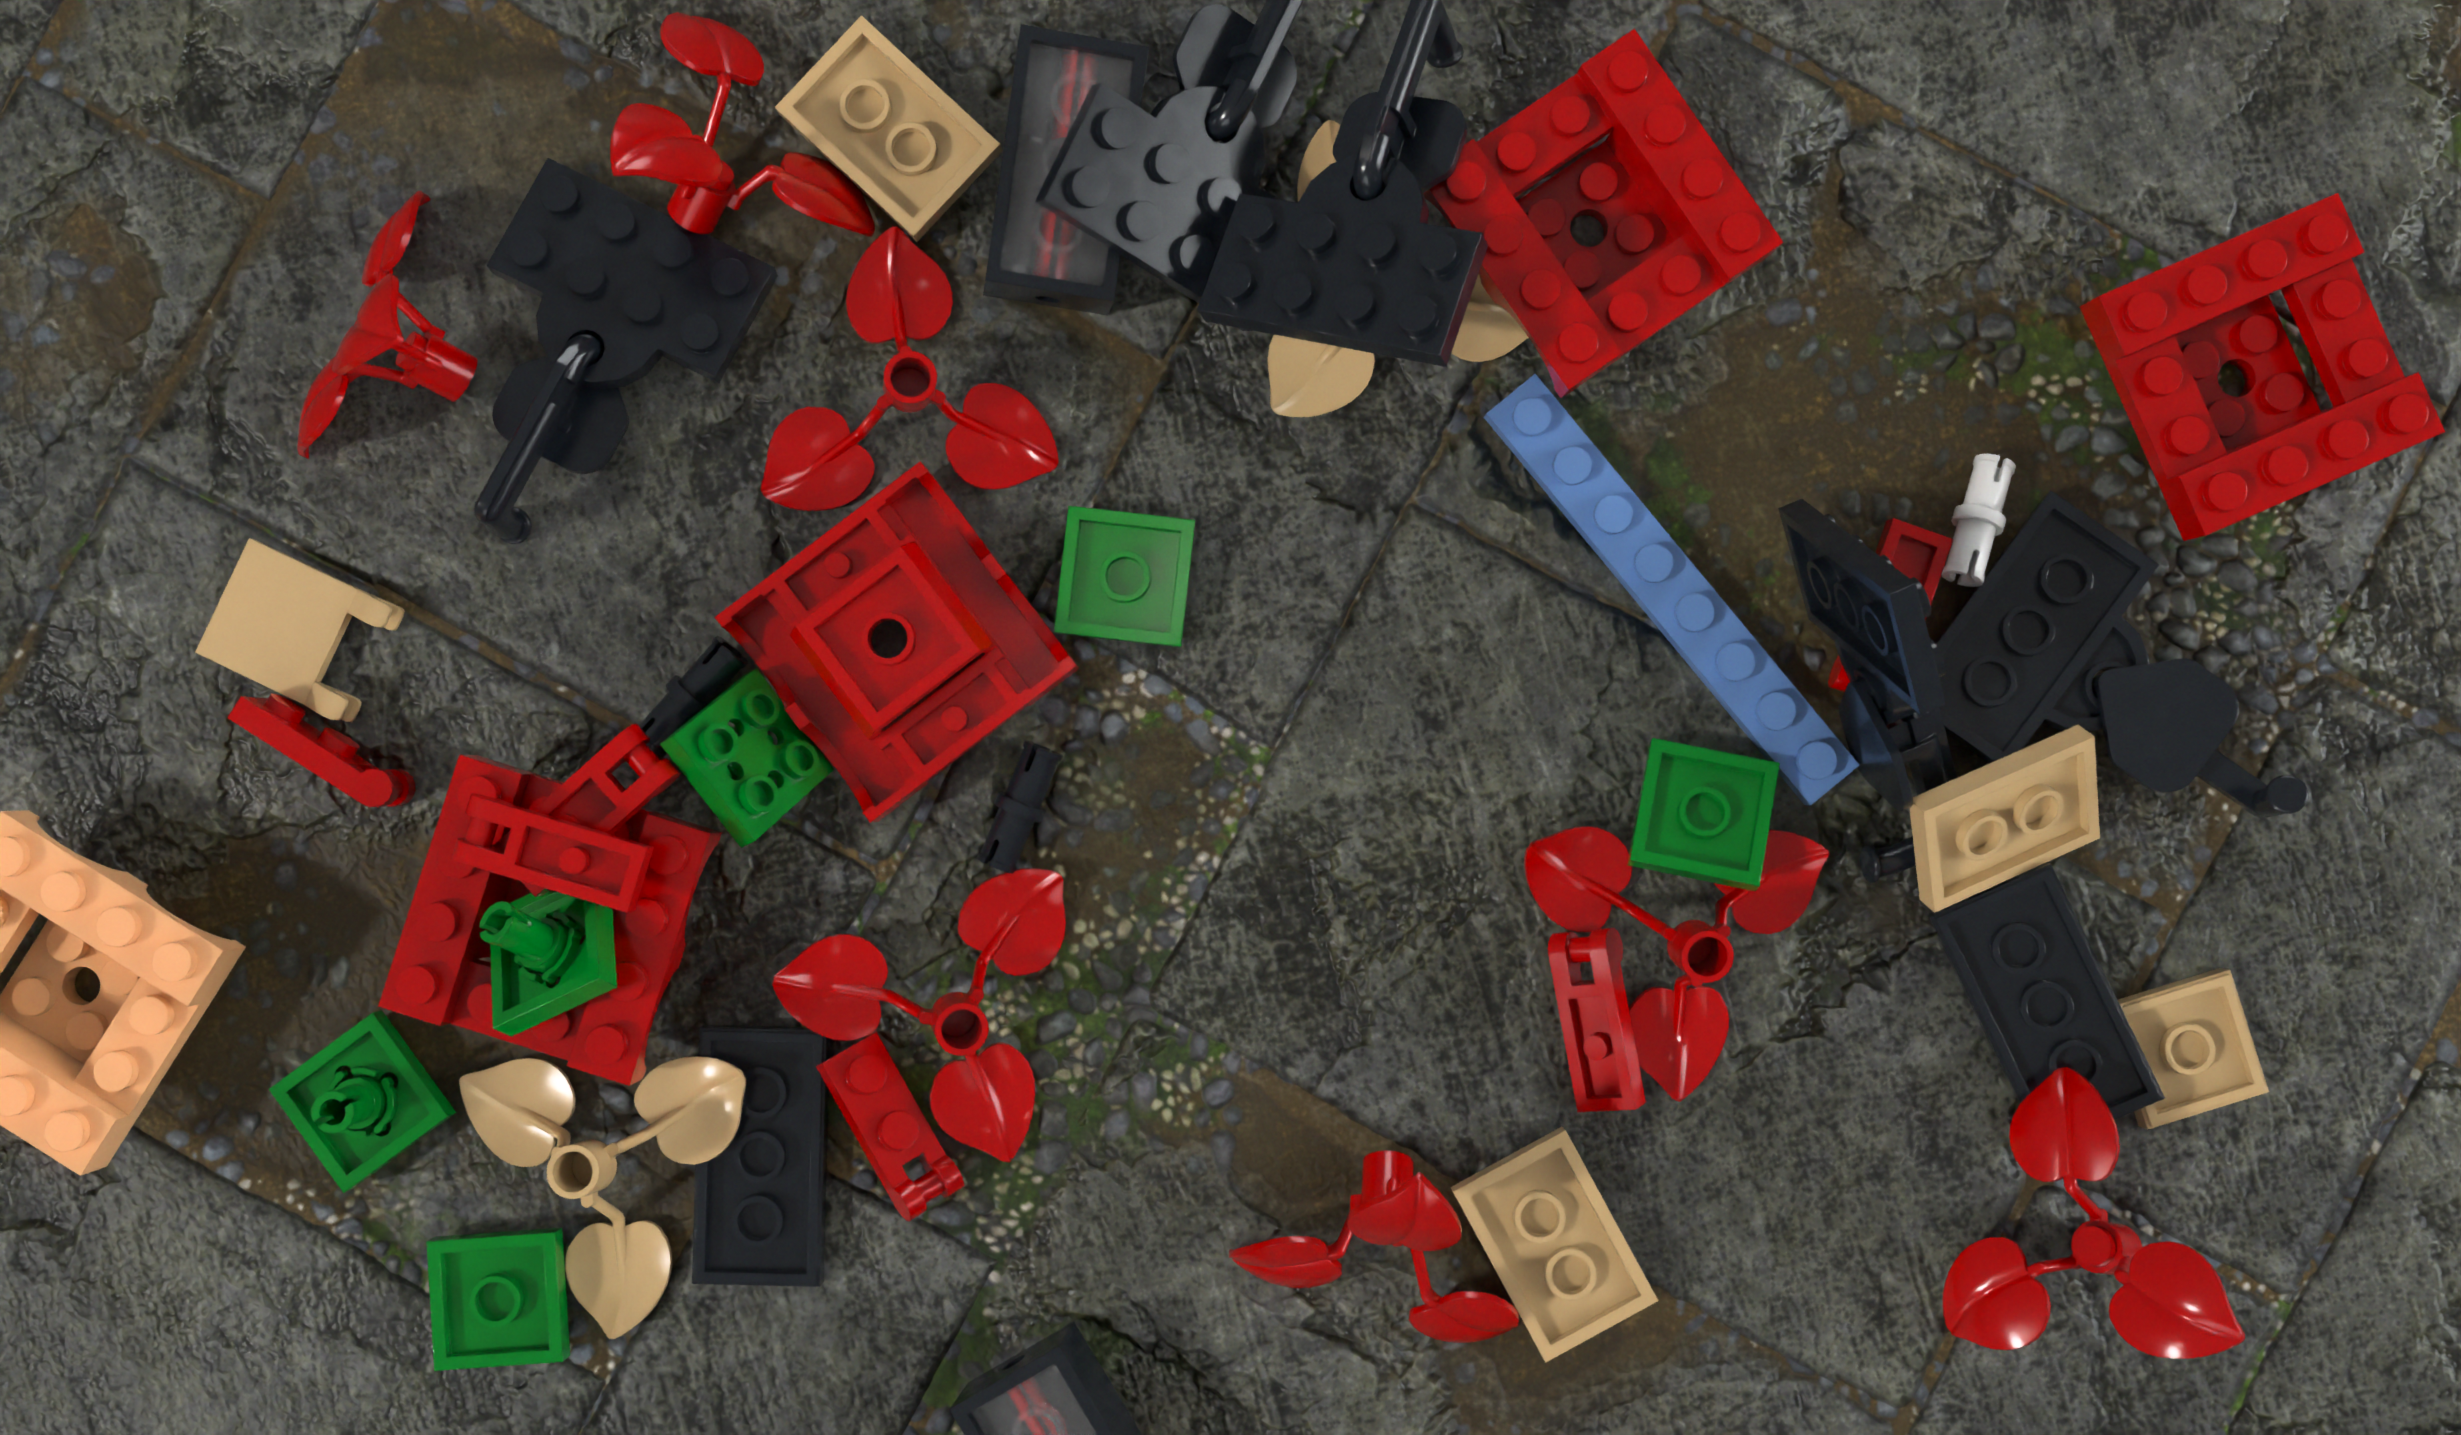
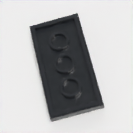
[1927,862,2165,1120]
[692,1025,830,1287]

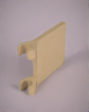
[195,538,405,722]

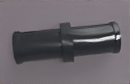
[638,636,748,758]
[977,740,1063,874]

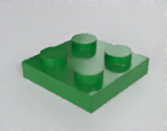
[1054,506,1196,648]
[1627,738,1780,891]
[426,1228,570,1371]

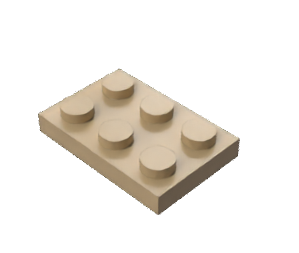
[775,15,1003,242]
[1910,725,2100,913]
[1451,1127,1658,1363]

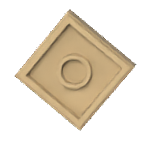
[2118,968,2269,1130]

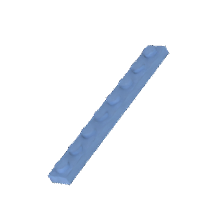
[1484,374,1859,805]

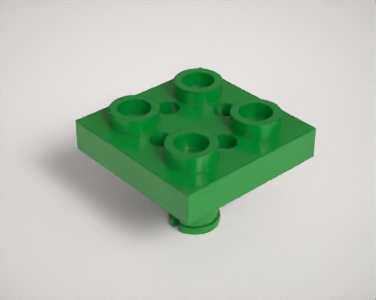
[660,668,834,848]
[479,890,617,1037]
[268,1010,457,1193]

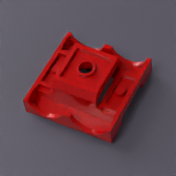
[1423,28,1784,398]
[2080,193,2445,541]
[714,461,1080,823]
[378,754,722,1086]

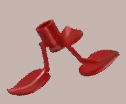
[610,12,875,238]
[297,190,478,459]
[761,226,1059,511]
[1524,826,1829,1102]
[772,868,1066,1162]
[1943,1067,2245,1359]
[1229,1150,1519,1343]

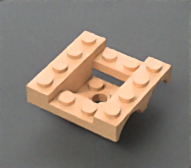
[0,810,246,1176]

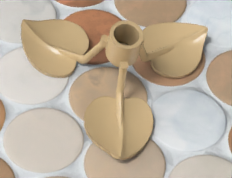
[1268,120,1529,417]
[459,1056,746,1339]

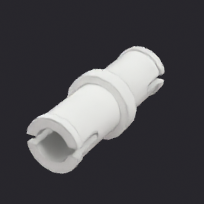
[1942,453,2016,587]

